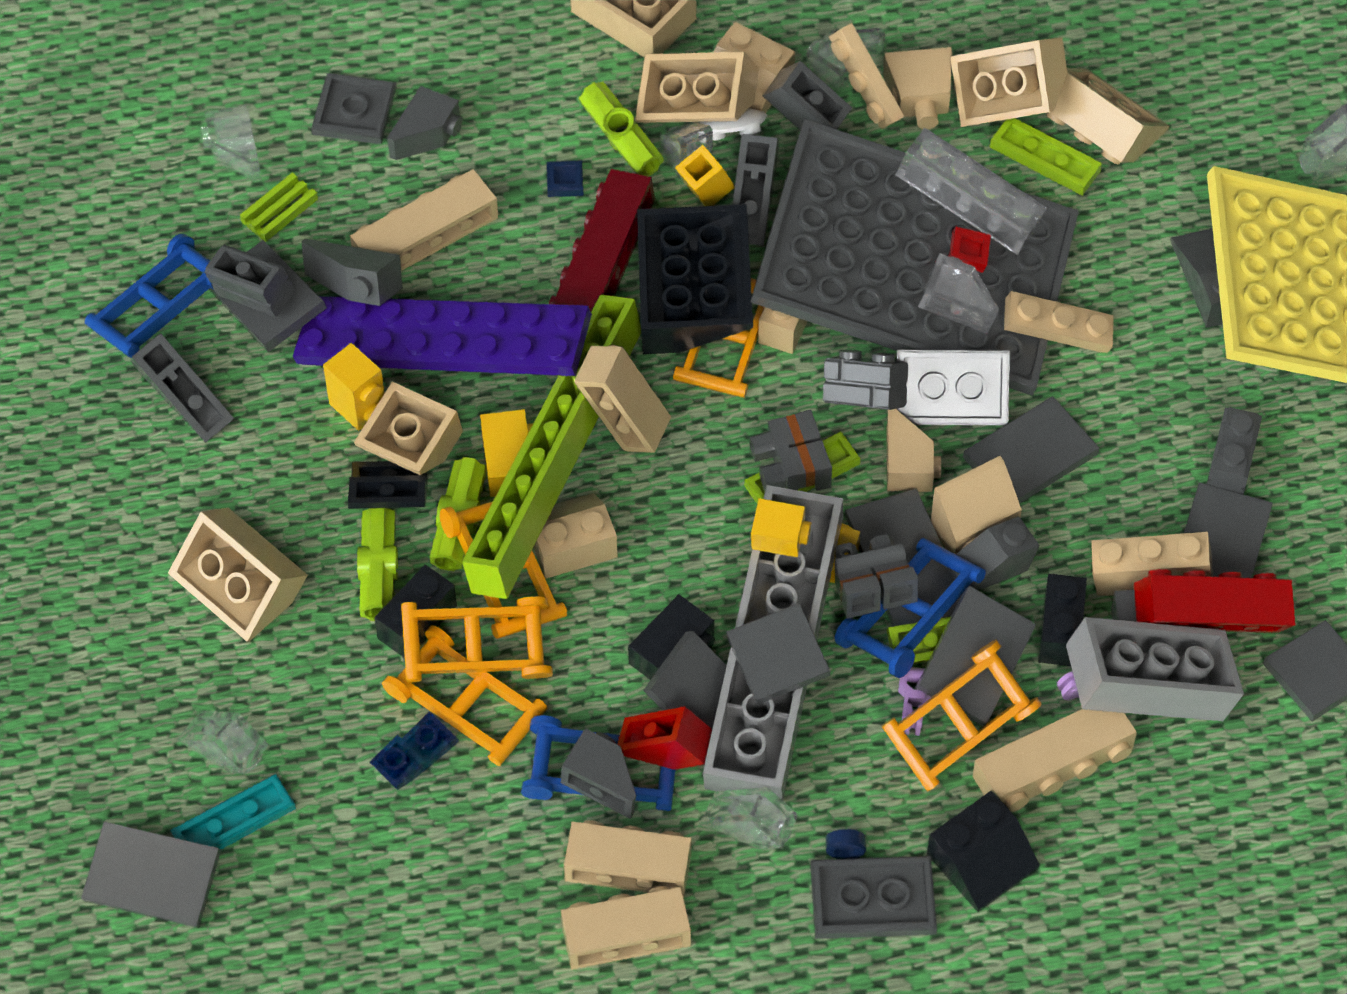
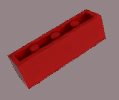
[1134,569,1295,633]

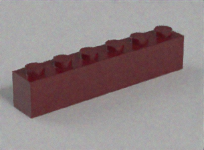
[548,169,655,312]

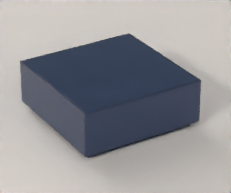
[546,160,584,197]

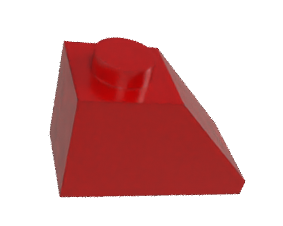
[617,706,712,770]

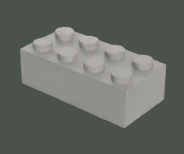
[1066,617,1244,721]

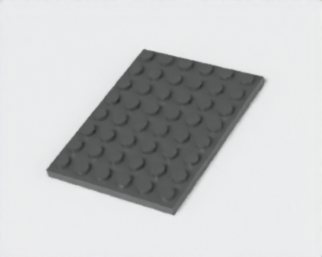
[750,119,1079,395]

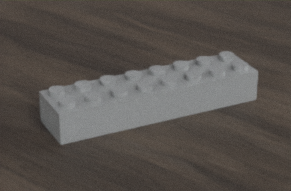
[703,485,843,804]

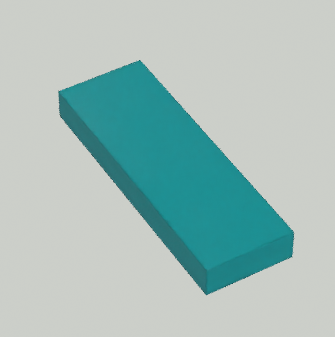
[170,774,296,850]

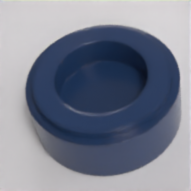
[826,829,866,859]

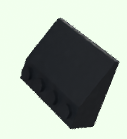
[637,204,753,354]

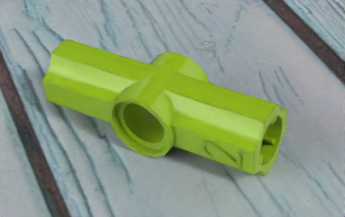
[578,81,664,177]
[430,457,486,571]
[357,508,398,621]

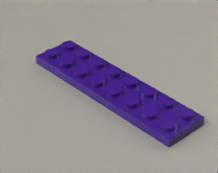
[293,296,592,376]

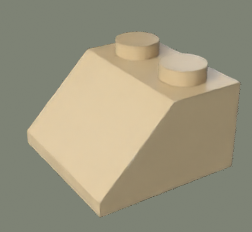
[714,22,795,113]
[354,382,463,475]
[931,456,1022,554]
[533,493,618,579]

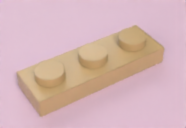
[829,23,904,129]
[1004,291,1114,353]

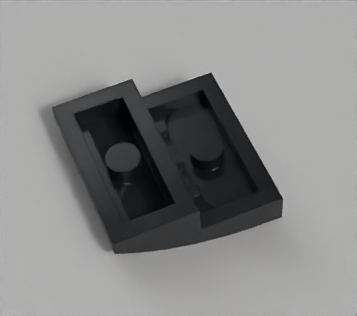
[348,461,428,509]

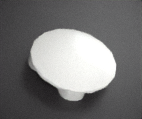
[696,108,767,141]

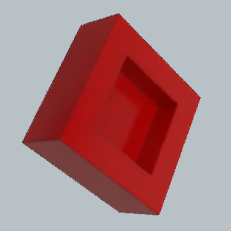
[948,226,991,273]

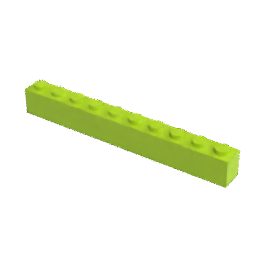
[462,295,641,599]

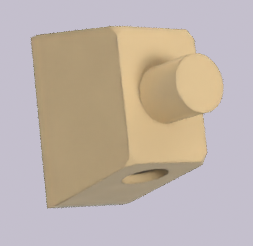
[883,47,952,129]

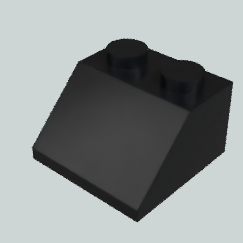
[927,790,1040,912]

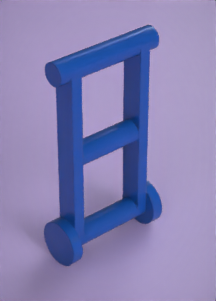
[85,234,214,358]
[835,538,986,678]
[521,715,676,811]

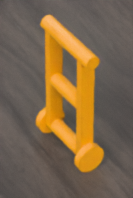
[673,278,765,398]
[440,501,567,639]
[401,596,553,682]
[382,625,548,766]
[881,640,1042,791]

